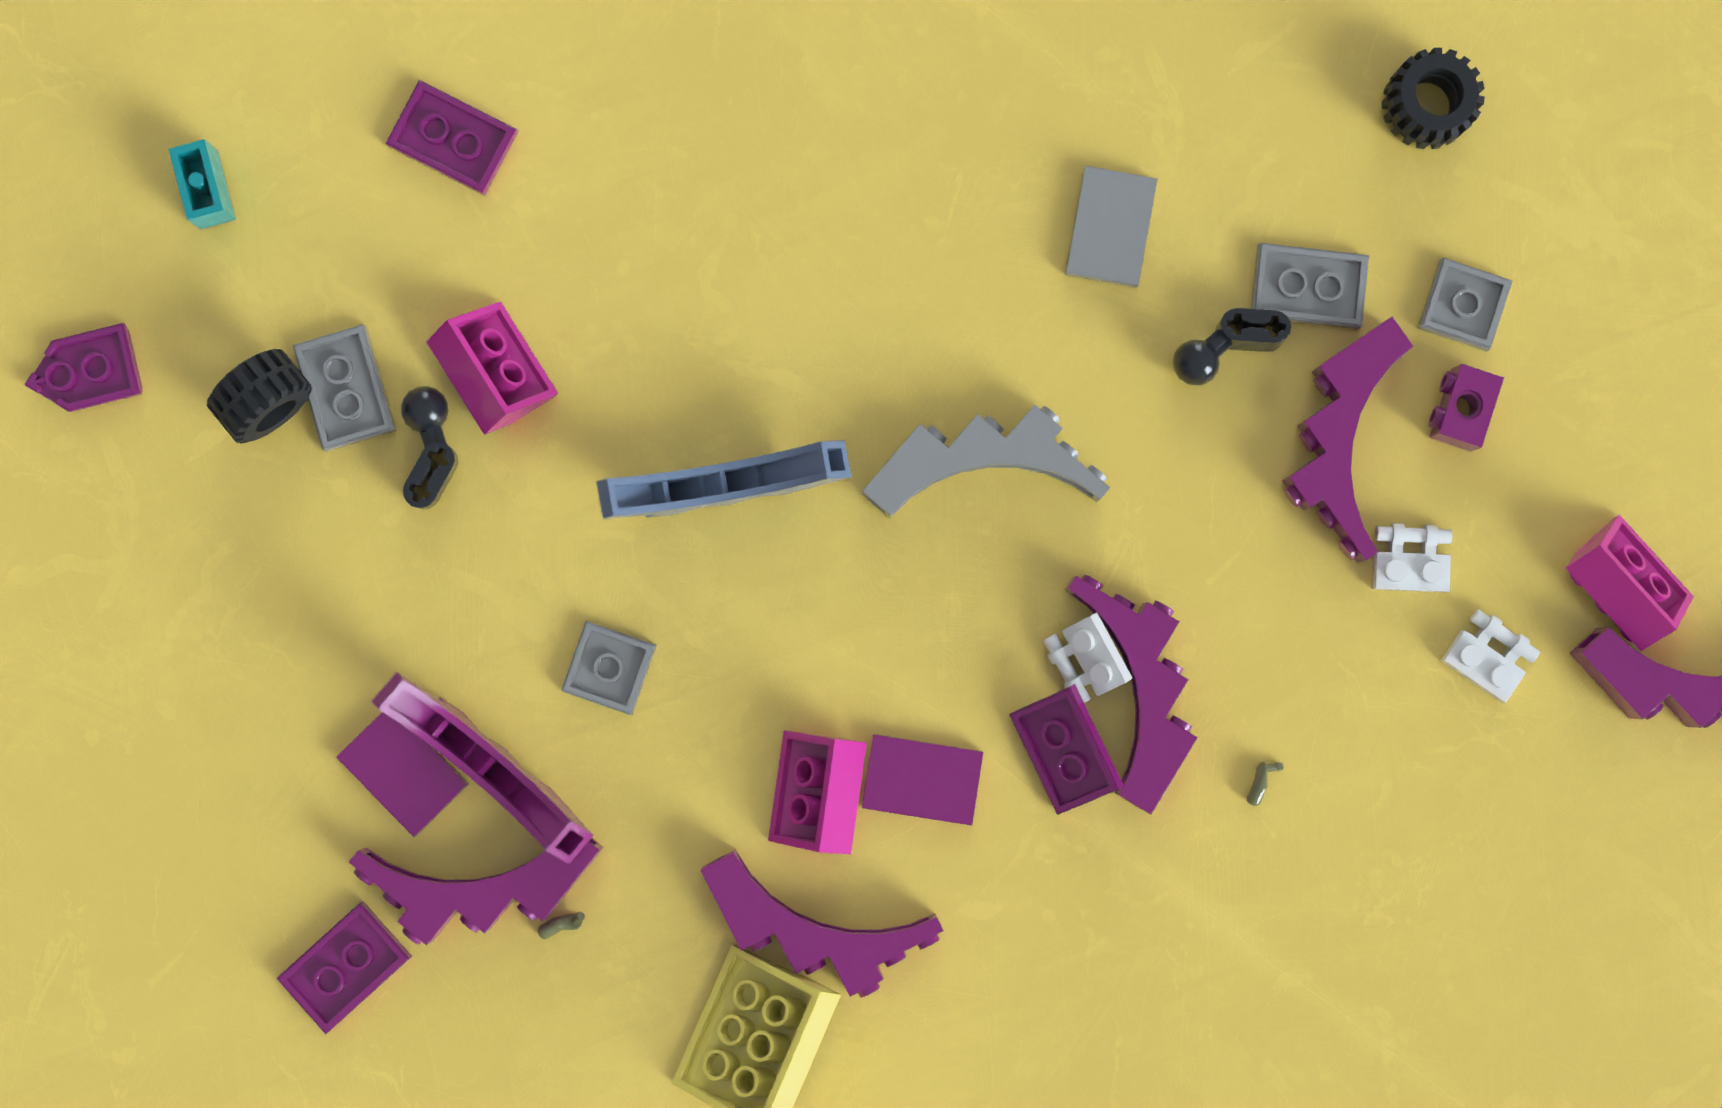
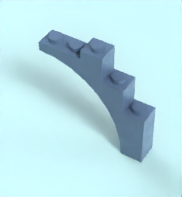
[596,440,851,519]

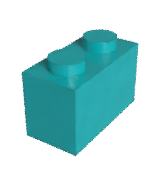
[168,139,236,229]

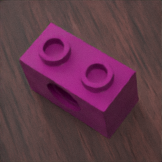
[1428,364,1504,452]

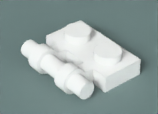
[1372,523,1452,592]
[1440,609,1540,703]
[1043,612,1132,703]

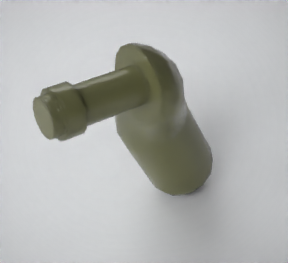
[1247,762,1283,806]
[538,912,585,939]

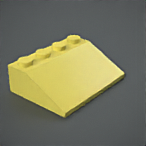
[672,945,841,1108]

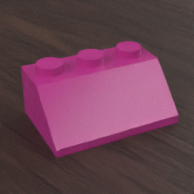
[426,301,558,435]
[1566,514,1694,651]
[768,730,867,854]

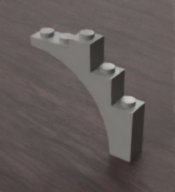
[862,404,1110,518]

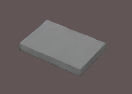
[1065,166,1157,288]
[1251,243,1369,329]
[293,324,397,452]

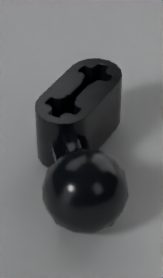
[1173,308,1291,385]
[401,386,458,509]

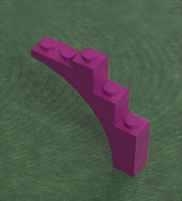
[1282,317,1414,563]
[1065,574,1198,815]
[1569,628,1722,728]
[372,672,593,864]
[349,838,604,945]
[700,849,944,998]

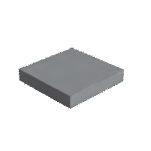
[1417,258,1512,351]
[561,621,657,715]

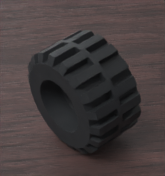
[1382,48,1485,149]
[207,349,312,444]

